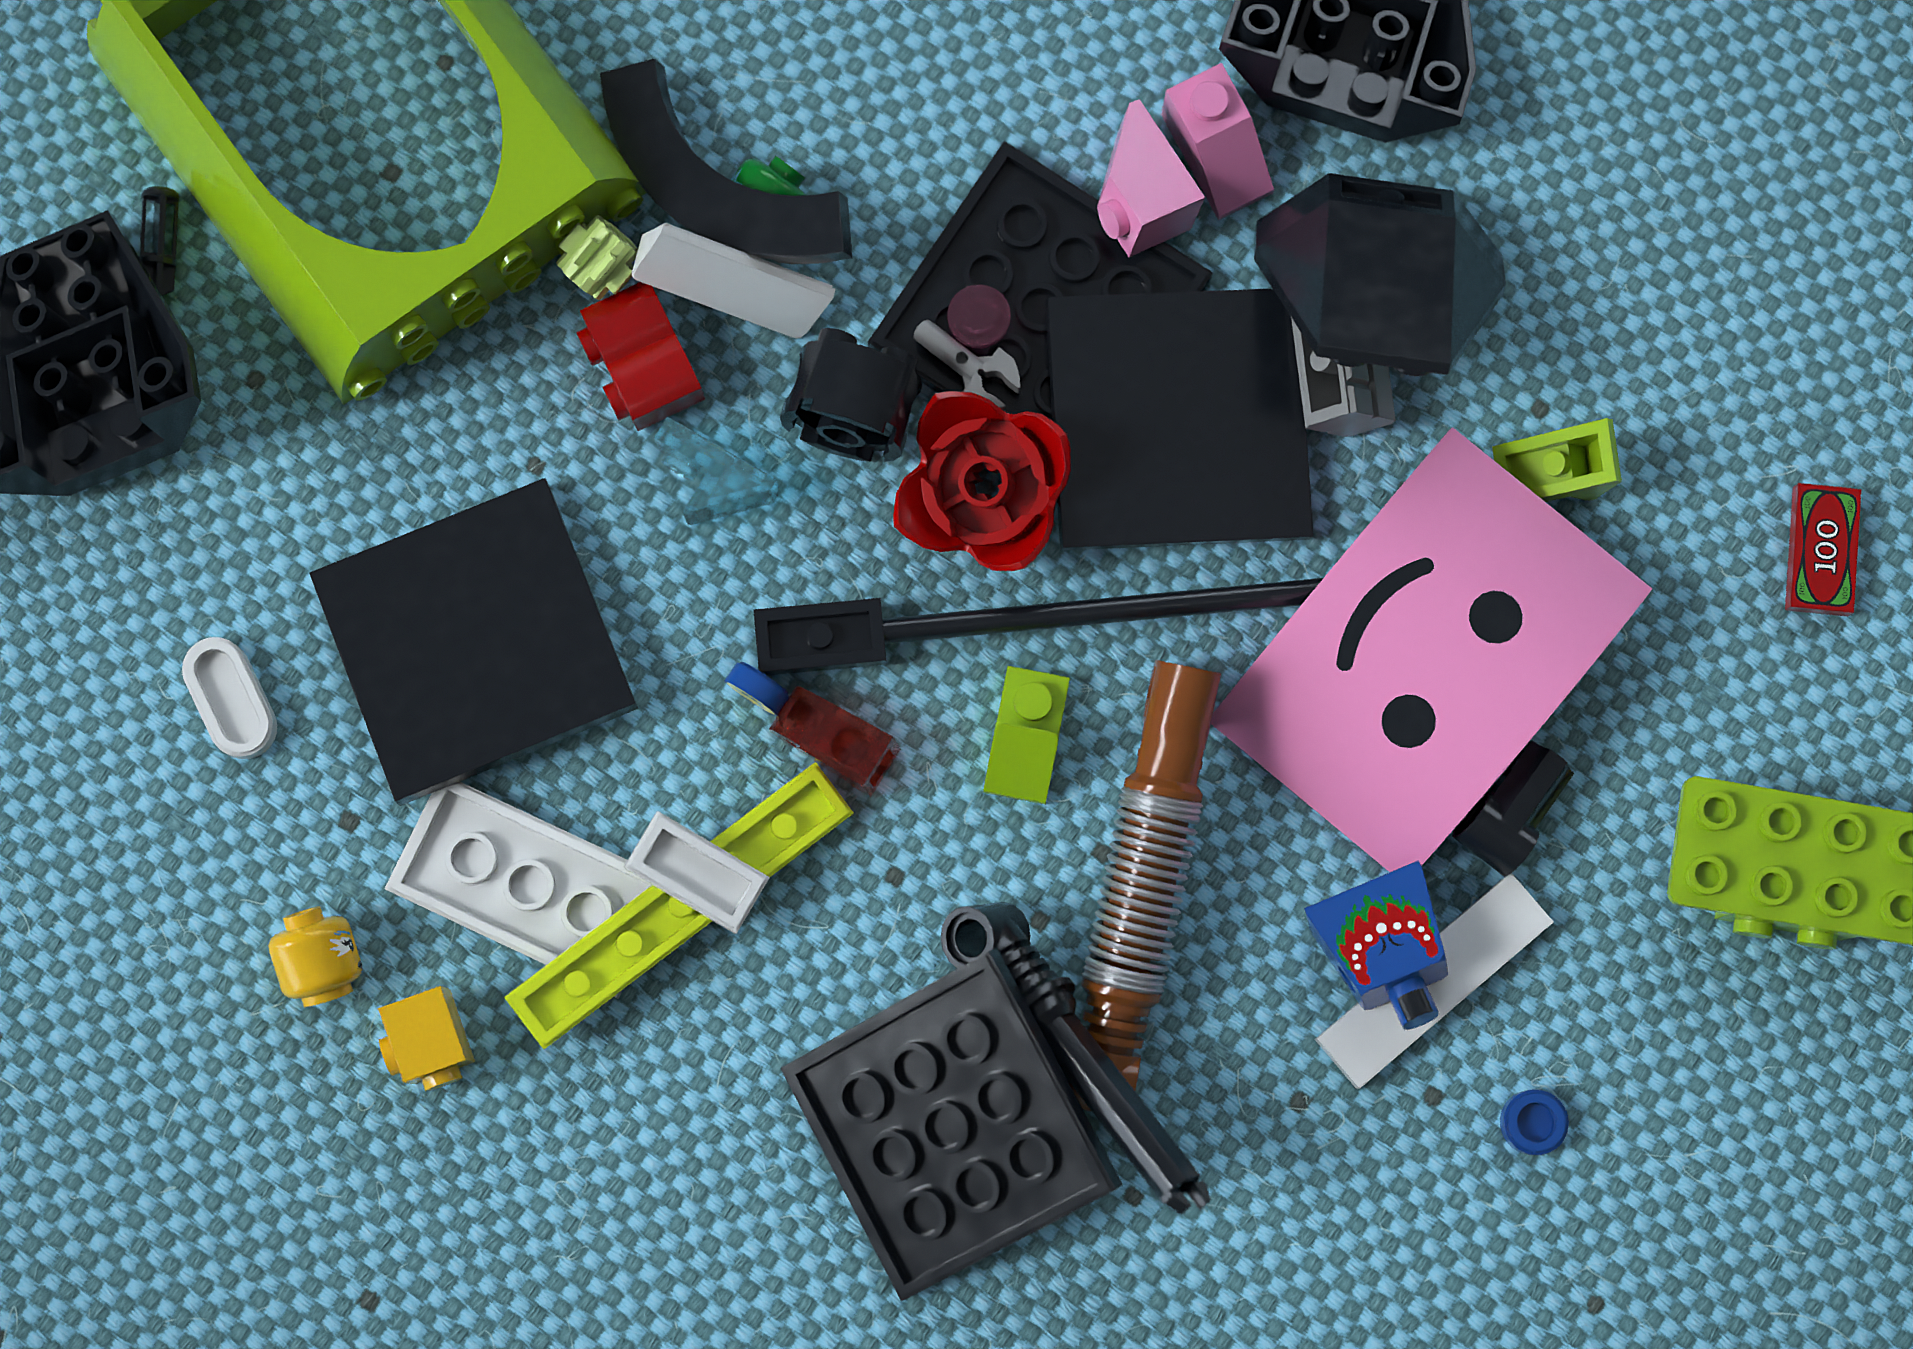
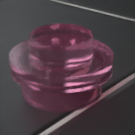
[947,285,1011,348]

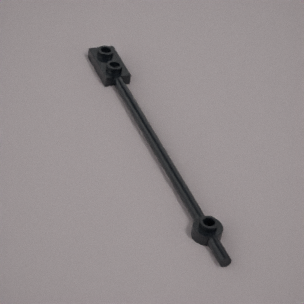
[754,578,1323,675]

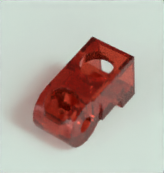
[769,686,901,797]

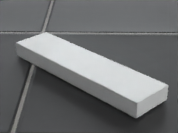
[1314,873,1554,1089]

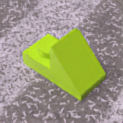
[1492,418,1622,502]
[983,666,1070,805]

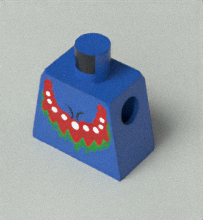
[1304,860,1448,1030]

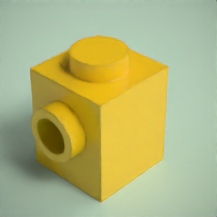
[378,986,475,1091]

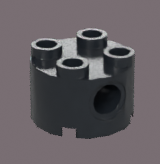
[780,328,922,462]

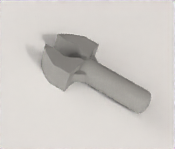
[914,320,1020,411]

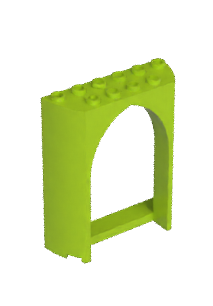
[87,0,647,405]

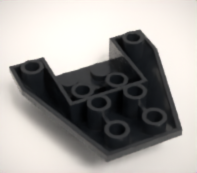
[1219,0,1476,143]
[1254,173,1506,376]
[0,210,201,496]

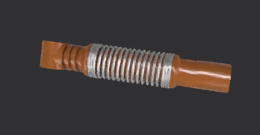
[1068,660,1221,1112]

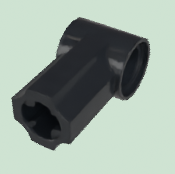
[1452,740,1574,877]

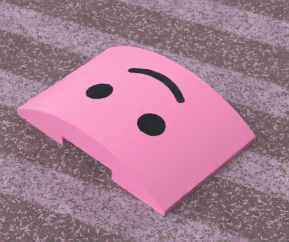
[1211,427,1652,872]

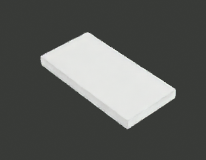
[385,782,651,999]

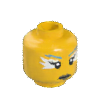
[268,906,362,1007]

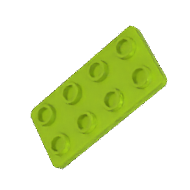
[1667,776,1913,950]

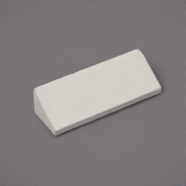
[632,223,836,339]

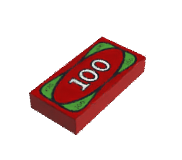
[1785,483,1861,617]

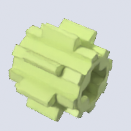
[556,215,638,300]

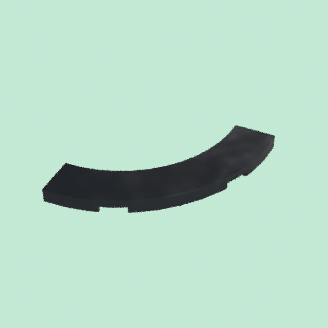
[600,58,853,264]

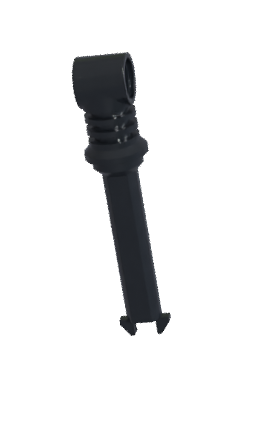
[940,902,1211,1215]

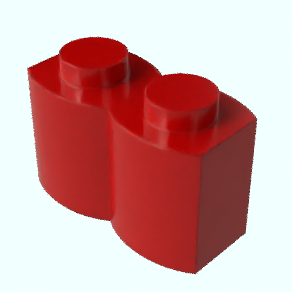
[576,282,706,431]

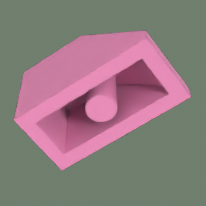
[1161,63,1274,220]
[1097,99,1205,257]

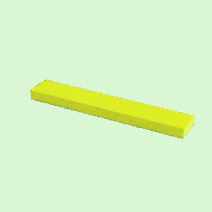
[504,762,854,1050]

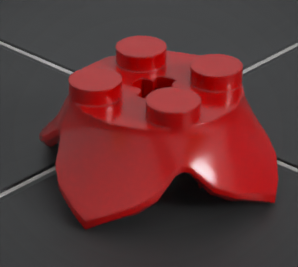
[893,391,1071,571]

